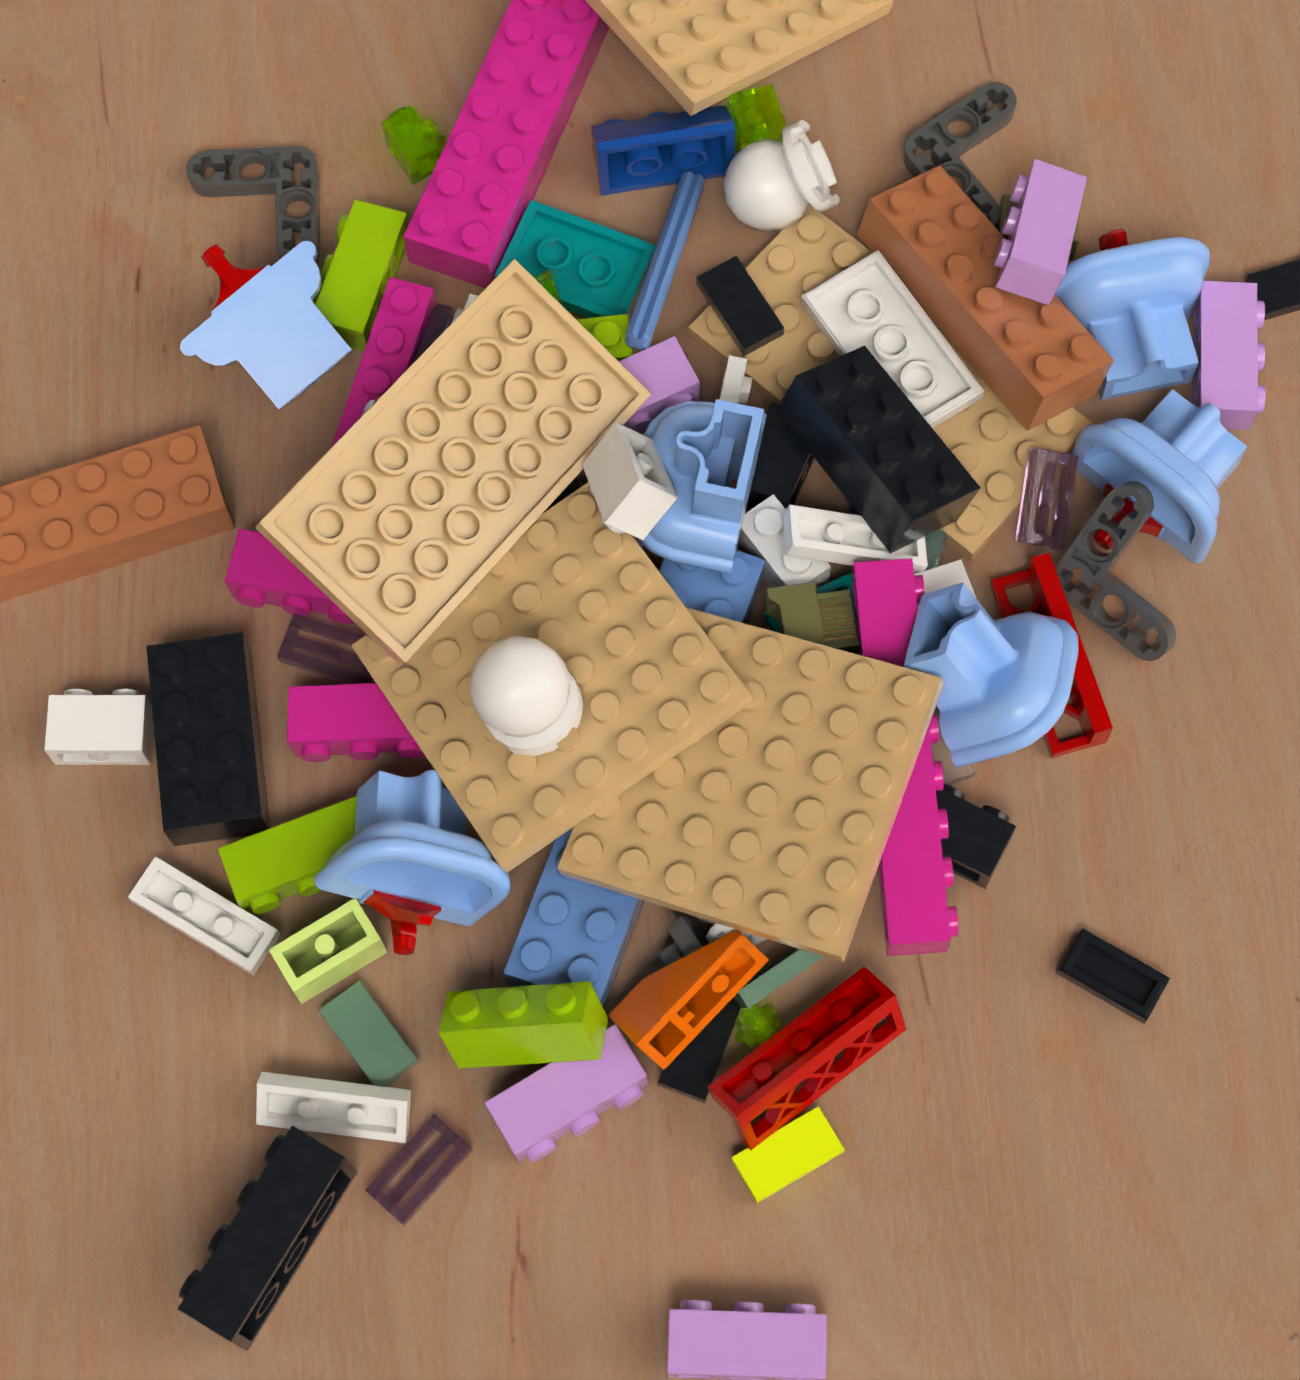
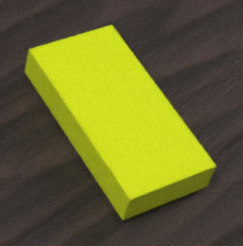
[731,1106,845,1204]

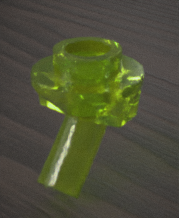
[735,1003,782,1048]

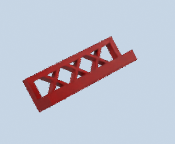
[990,553,1113,758]
[707,967,906,1150]

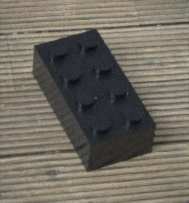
[776,346,981,554]
[146,632,270,846]
[178,1126,357,1351]

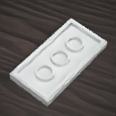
[801,250,984,428]

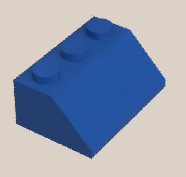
[591,105,735,196]

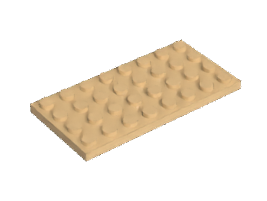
[688,204,1092,561]
[255,259,651,666]

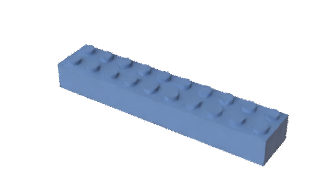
[504,550,766,1009]

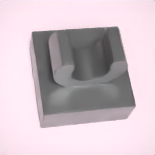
[658,916,709,967]

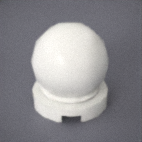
[723,119,840,232]
[469,635,584,756]

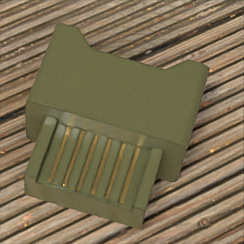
[765,582,860,654]

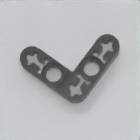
[903,82,1017,229]
[186,146,320,264]
[1055,481,1176,661]

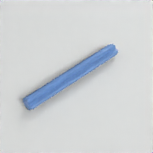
[625,171,705,350]

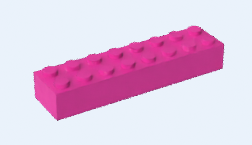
[403,0,610,288]

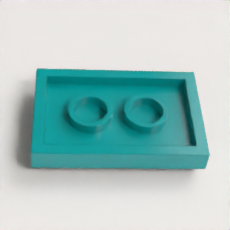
[494,200,657,318]

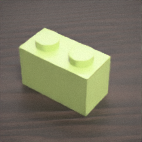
[269,898,387,1004]

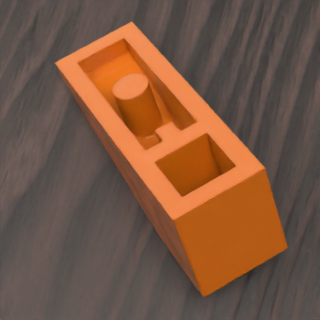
[608,929,769,1070]

